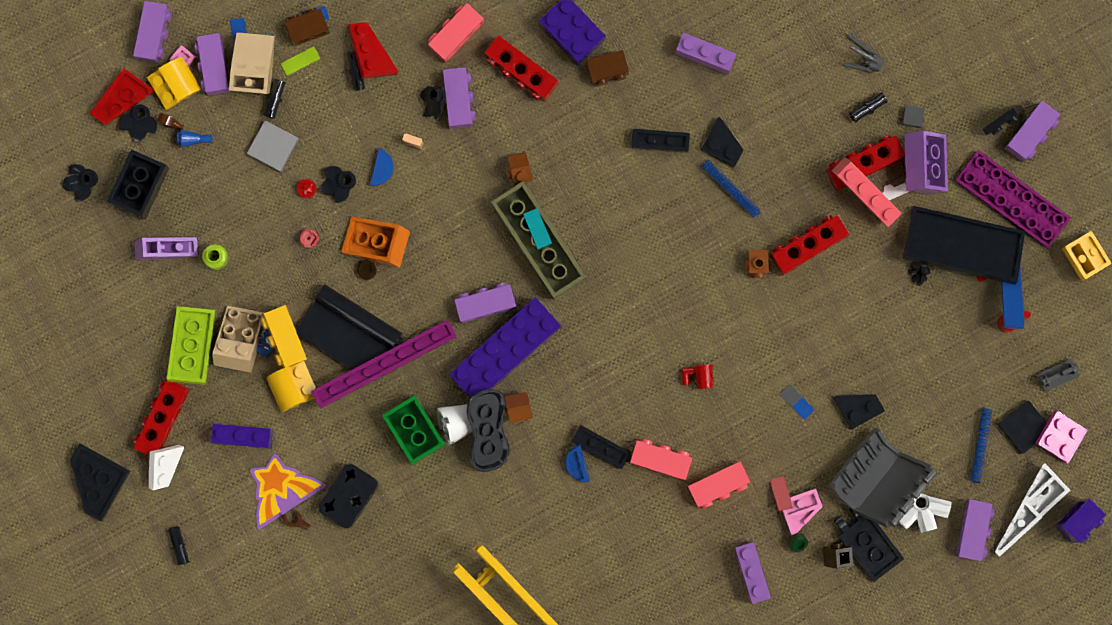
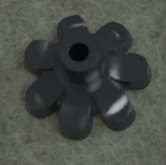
[908,262,931,286]

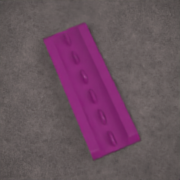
[955,150,1071,248]

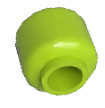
[202,244,229,270]

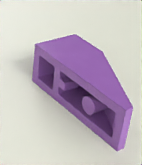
[134,237,198,260]

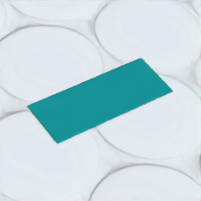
[523,208,552,249]

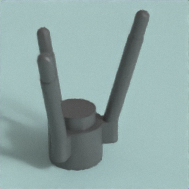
[844,33,884,73]

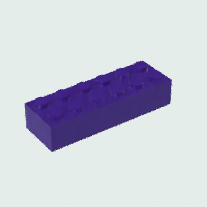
[449,297,561,398]

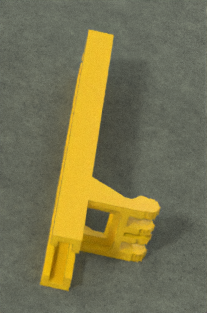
[451,542,558,625]

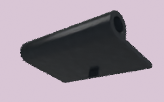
[296,284,404,370]

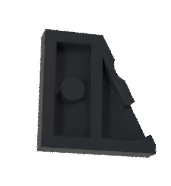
[982,105,1025,136]
[701,117,744,167]
[833,394,885,430]

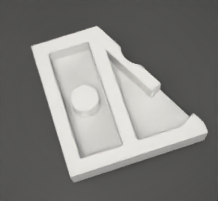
[149,445,184,490]

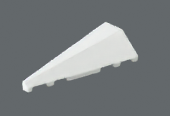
[995,463,1071,557]

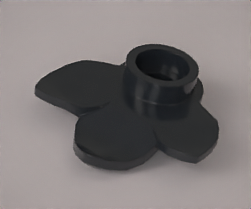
[420,85,446,120]
[119,104,157,142]
[62,164,98,202]
[320,166,356,203]

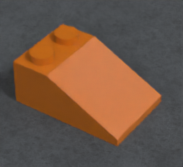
[341,216,410,268]

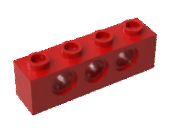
[484,35,559,102]
[826,135,905,192]
[771,215,850,276]
[133,379,190,456]

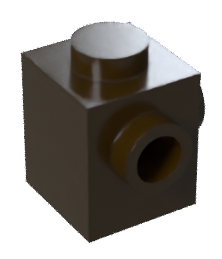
[823,542,853,569]

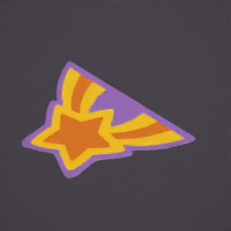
[250,454,326,530]

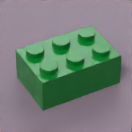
[382,395,446,466]

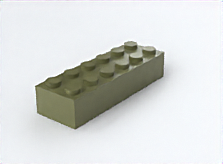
[491,181,586,300]

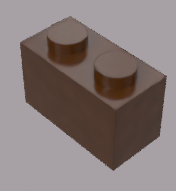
[285,8,330,46]
[586,50,629,86]

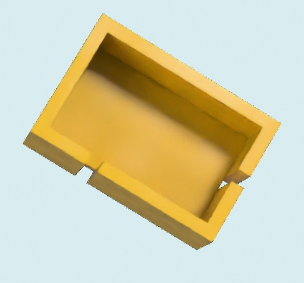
[260,305,307,368]

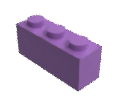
[133,1,172,64]
[675,32,736,75]
[195,33,231,96]
[443,67,476,129]
[1005,101,1060,162]
[455,283,516,324]
[956,499,995,561]
[734,542,771,604]

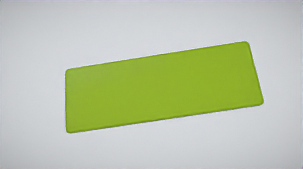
[281,46,320,76]

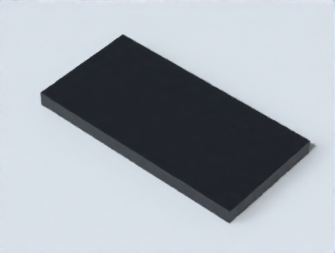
[903,206,1025,285]

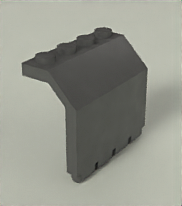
[829,427,937,528]

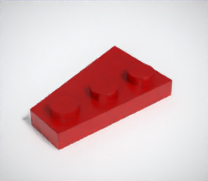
[348,22,399,79]
[90,68,155,126]

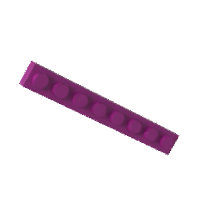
[311,320,457,409]

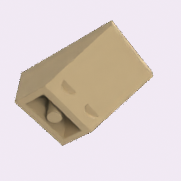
[229,32,275,94]
[212,306,264,373]

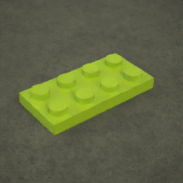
[167,306,216,385]

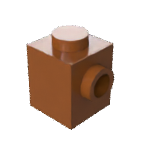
[506,152,533,185]
[744,250,769,278]
[504,392,533,423]

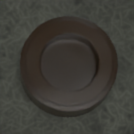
[357,261,377,280]

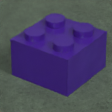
[1055,498,1106,543]

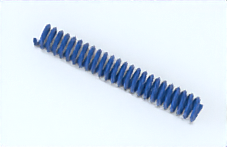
[701,160,761,218]
[970,407,993,484]

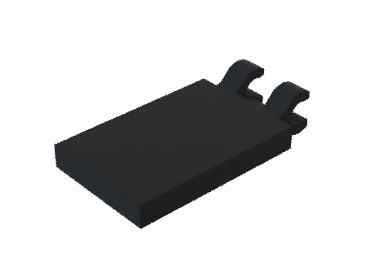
[834,509,904,582]

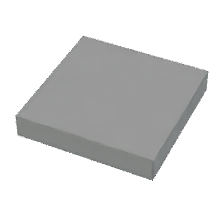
[247,121,299,172]

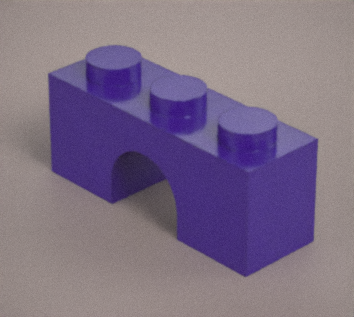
[211,424,273,449]

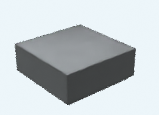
[902,105,925,128]

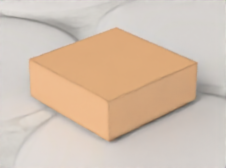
[402,134,423,149]

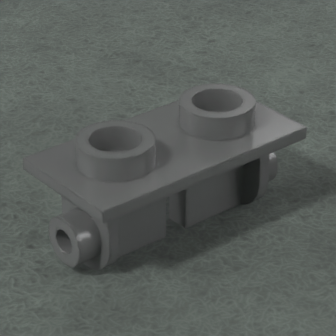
[1037,359,1080,392]

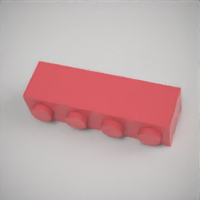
[832,157,902,227]

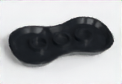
[467,389,509,472]

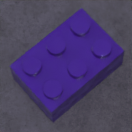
[539,0,606,66]

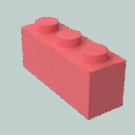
[428,3,484,63]
[630,438,692,481]
[687,461,750,509]

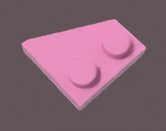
[782,489,822,536]

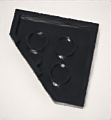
[70,443,131,522]

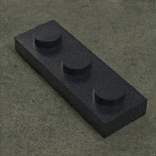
[631,129,690,153]
[571,425,631,469]

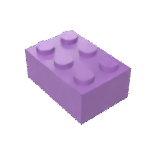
[904,131,948,194]

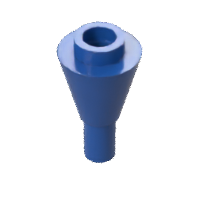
[177,129,212,148]

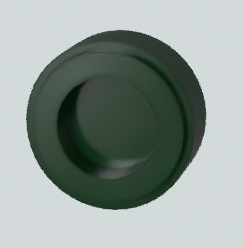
[788,533,808,552]

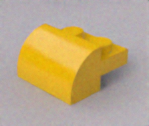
[147,57,202,110]
[1062,231,1112,281]
[266,361,316,413]

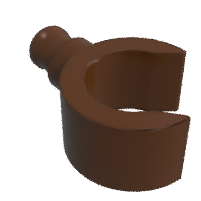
[156,113,184,130]
[283,511,310,530]

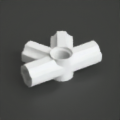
[899,494,951,533]

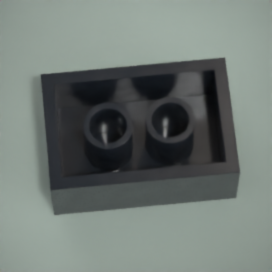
[107,149,169,220]

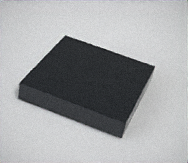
[998,400,1046,454]

